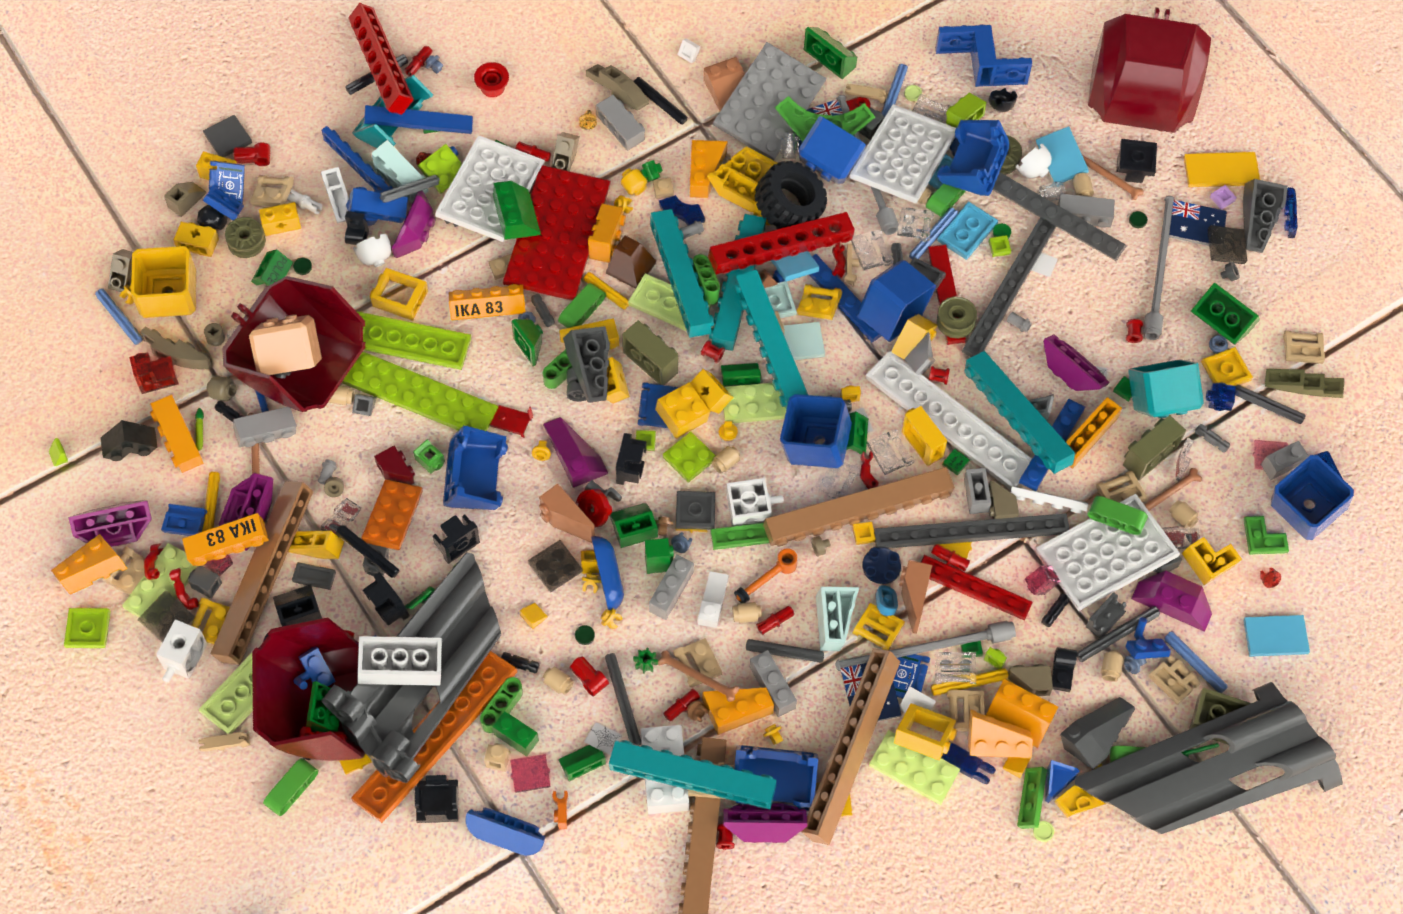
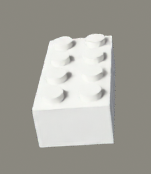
[358,636,442,685]
[641,725,689,814]

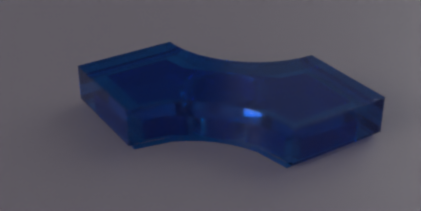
[659,195,705,226]

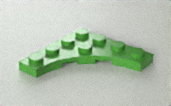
[775,96,875,142]

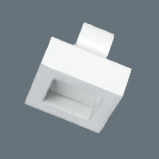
[677,38,700,63]

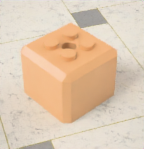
[249,315,322,375]

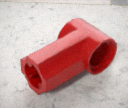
[234,142,271,166]
[570,656,609,697]

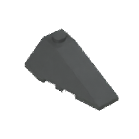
[1243,179,1288,253]
[563,326,610,403]
[1060,697,1135,769]

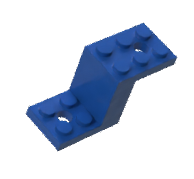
[935,25,1032,87]

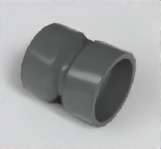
[567,368,586,402]

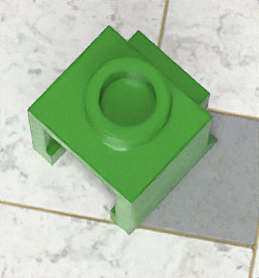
[413,439,445,474]

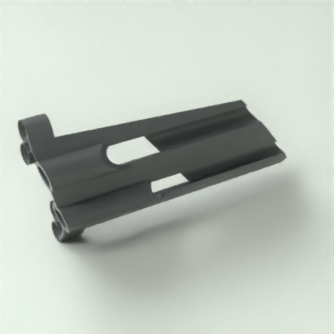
[321,552,501,783]
[1075,682,1343,834]

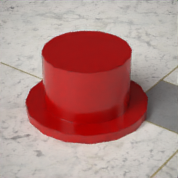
[474,62,509,97]

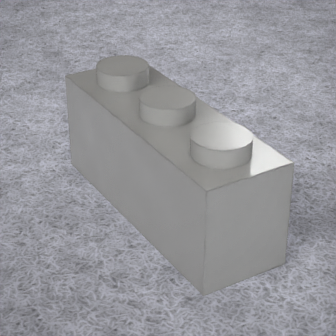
[596,95,645,151]
[1058,193,1115,228]
[233,407,296,448]
[649,555,694,620]
[749,650,797,717]

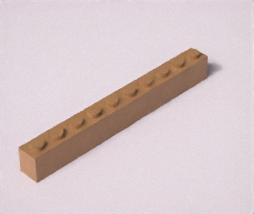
[763,467,955,547]
[210,481,313,665]
[801,648,900,845]
[678,737,727,914]

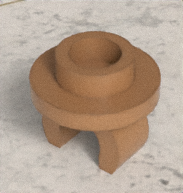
[655,517,674,536]
[687,700,709,722]

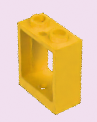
[370,268,428,321]
[902,406,947,467]
[894,703,957,761]

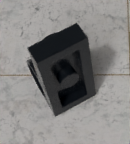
[345,211,369,245]
[1052,647,1077,692]

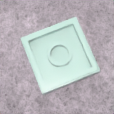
[765,281,797,318]
[784,322,825,360]

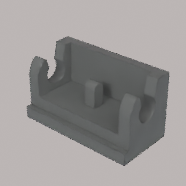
[1086,592,1127,638]

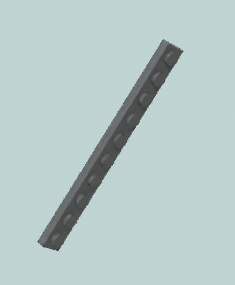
[993,172,1127,261]
[962,218,1056,357]
[874,513,1070,548]

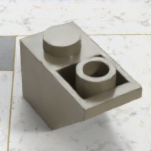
[551,132,580,171]
[164,182,206,217]
[108,249,133,292]
[989,480,1019,519]
[1008,664,1053,696]

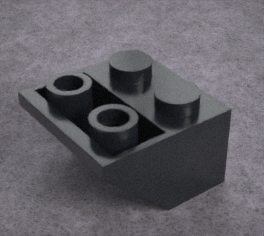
[273,584,322,627]

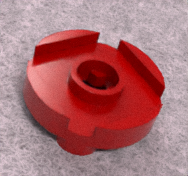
[576,489,612,528]

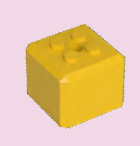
[131,246,196,318]

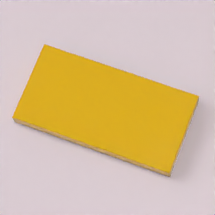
[1183,152,1260,187]

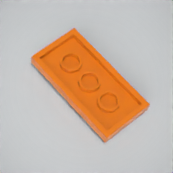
[361,479,423,550]

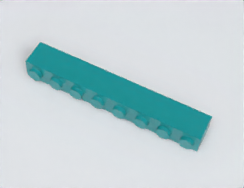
[650,209,714,338]
[709,214,766,351]
[733,269,808,410]
[964,351,1075,474]
[609,740,777,809]

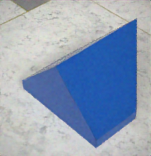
[1045,760,1080,803]

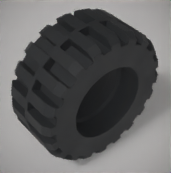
[755,161,827,229]

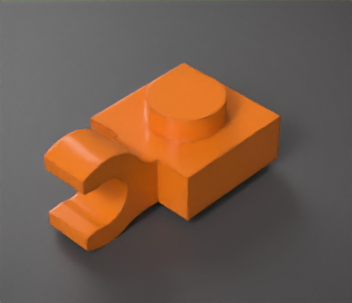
[552,791,568,829]

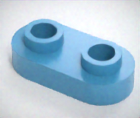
[875,585,898,616]

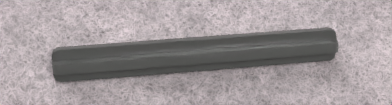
[1077,606,1160,662]
[605,653,641,746]

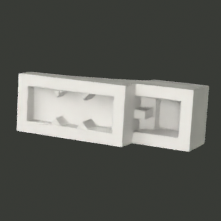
[321,167,349,224]
[698,571,729,628]

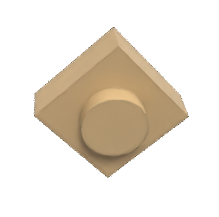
[653,178,674,199]

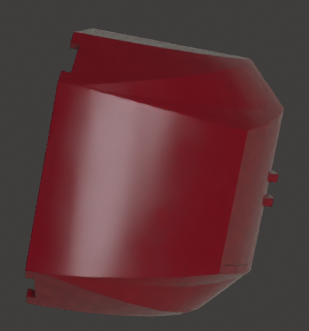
[1088,7,1211,133]
[222,276,366,412]
[252,617,366,761]

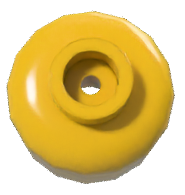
[621,168,647,196]

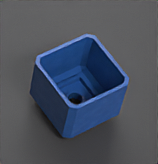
[798,116,866,185]
[858,260,936,342]
[780,394,852,468]
[1271,455,1354,540]

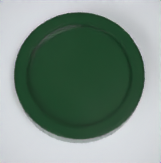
[1129,211,1148,229]
[293,257,312,275]
[575,625,595,645]

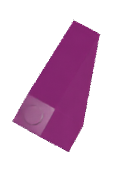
[543,417,608,488]

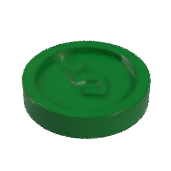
[993,223,1011,239]

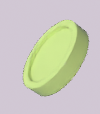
[904,85,922,101]
[1033,821,1054,842]

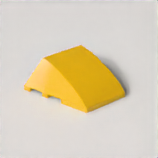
[707,146,777,212]

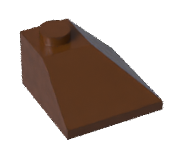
[606,235,656,289]

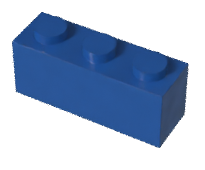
[348,187,408,223]

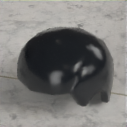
[988,88,1018,112]
[197,205,227,230]

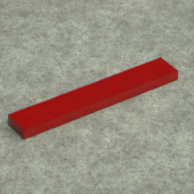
[928,245,966,345]
[920,555,1033,621]

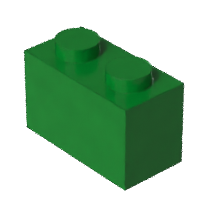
[645,538,674,574]
[493,711,539,757]

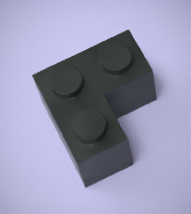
[101,420,158,461]

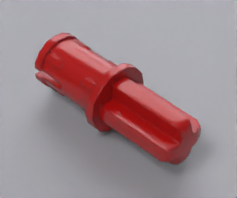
[404,46,433,76]
[515,141,551,162]
[931,544,970,572]
[756,606,795,635]
[663,688,700,721]

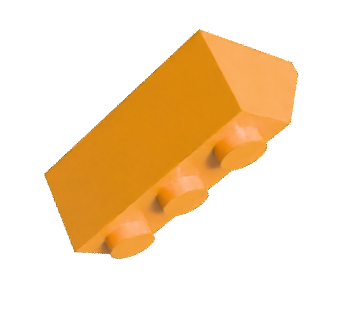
[985,679,1058,748]

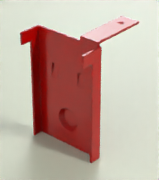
[490,405,533,438]

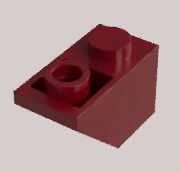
[374,445,415,485]

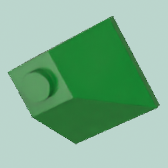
[511,319,543,367]

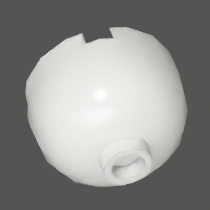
[1015,144,1052,178]
[353,234,392,267]

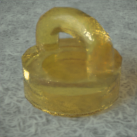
[579,110,597,130]

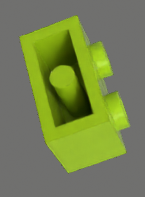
[946,92,986,128]

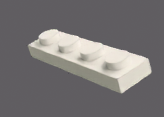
[1010,486,1088,514]

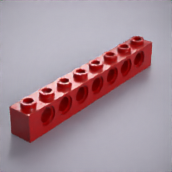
[348,2,414,115]
[708,212,855,275]

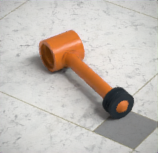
[734,548,797,603]

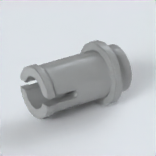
[680,221,704,239]
[1007,312,1032,332]
[318,459,337,485]

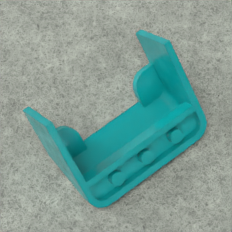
[352,75,433,148]

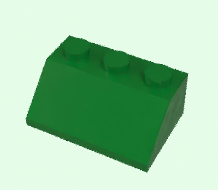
[803,27,858,80]
[493,181,541,240]
[1191,282,1260,345]

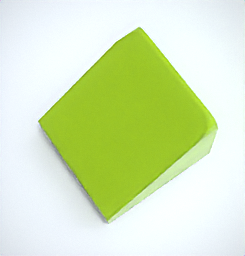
[49,438,68,466]

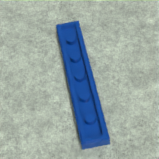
[364,105,473,134]

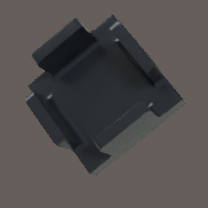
[1116,139,1157,183]
[616,433,647,485]
[433,514,480,564]
[363,572,410,626]
[415,775,458,823]

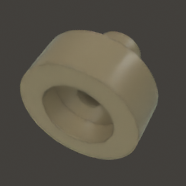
[324,477,344,497]
[811,536,831,557]

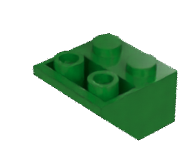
[609,503,658,548]
[306,681,339,732]

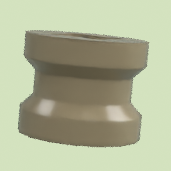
[204,323,225,346]

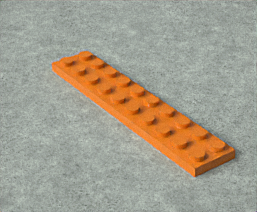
[351,651,518,823]

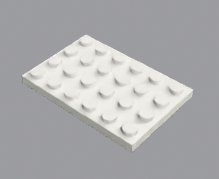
[850,104,956,204]
[435,135,545,242]
[1036,494,1179,611]

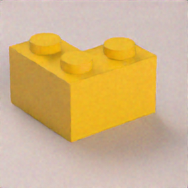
[891,314,938,359]
[1181,537,1242,585]

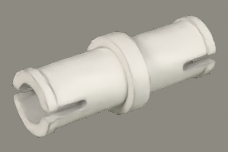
[287,189,323,214]

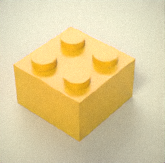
[655,382,710,439]

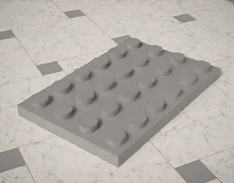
[712,42,827,161]

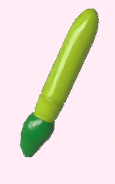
[195,408,204,451]

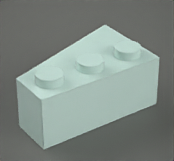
[371,140,429,203]
[816,586,859,651]

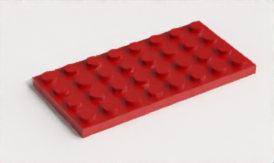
[503,165,611,301]

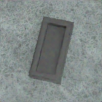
[292,562,336,590]

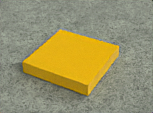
[1201,347,1253,393]

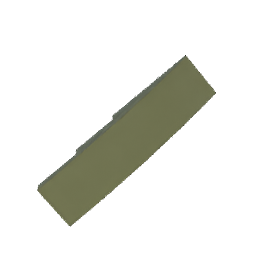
[1265,369,1345,398]

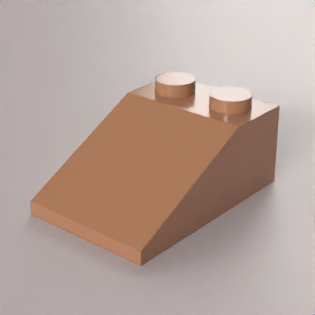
[704,57,745,111]
[539,484,595,543]
[899,560,932,634]

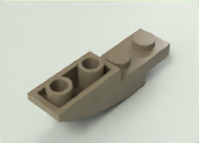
[586,64,649,111]
[141,326,212,370]

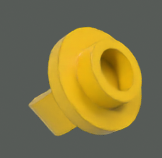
[614,195,633,214]
[119,285,134,305]
[719,421,738,441]
[532,440,551,461]
[582,573,601,593]
[600,608,622,629]
[763,724,783,745]

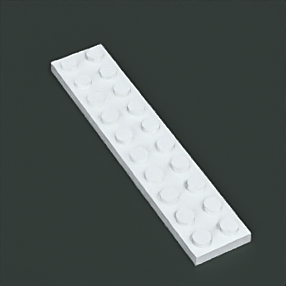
[865,351,1032,490]

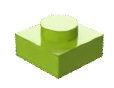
[988,235,1011,257]
[636,430,656,451]
[984,647,1007,669]

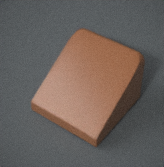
[759,269,778,288]

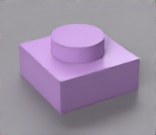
[1210,185,1237,210]

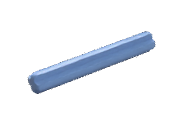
[881,64,908,116]
[909,207,958,260]
[95,288,143,345]
[1164,631,1228,693]

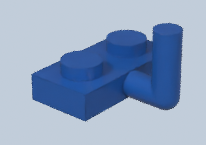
[1125,617,1171,659]
[294,646,336,690]

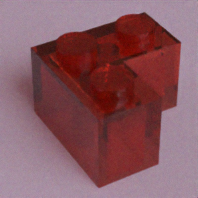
[129,352,179,394]

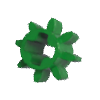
[641,160,663,182]
[633,647,658,674]

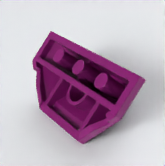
[392,190,436,258]
[1043,334,1110,391]
[218,473,273,551]
[68,500,152,547]
[1131,570,1212,632]
[723,803,807,843]

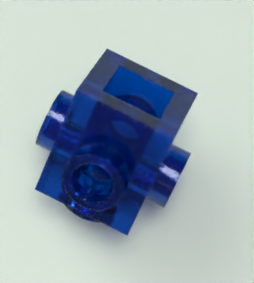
[1206,382,1236,411]

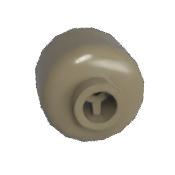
[206,375,236,401]

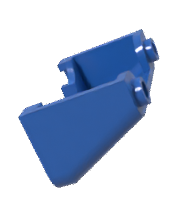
[937,120,1009,196]
[443,425,508,510]
[734,745,819,811]

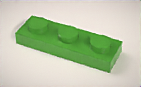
[710,523,769,550]
[1017,767,1047,829]

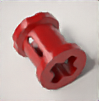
[1126,319,1143,343]
[701,340,725,363]
[929,366,950,385]
[716,824,735,850]

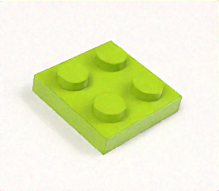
[418,144,462,194]
[663,431,716,483]
[64,608,111,648]

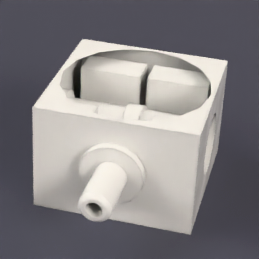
[726,478,784,527]
[156,620,208,683]

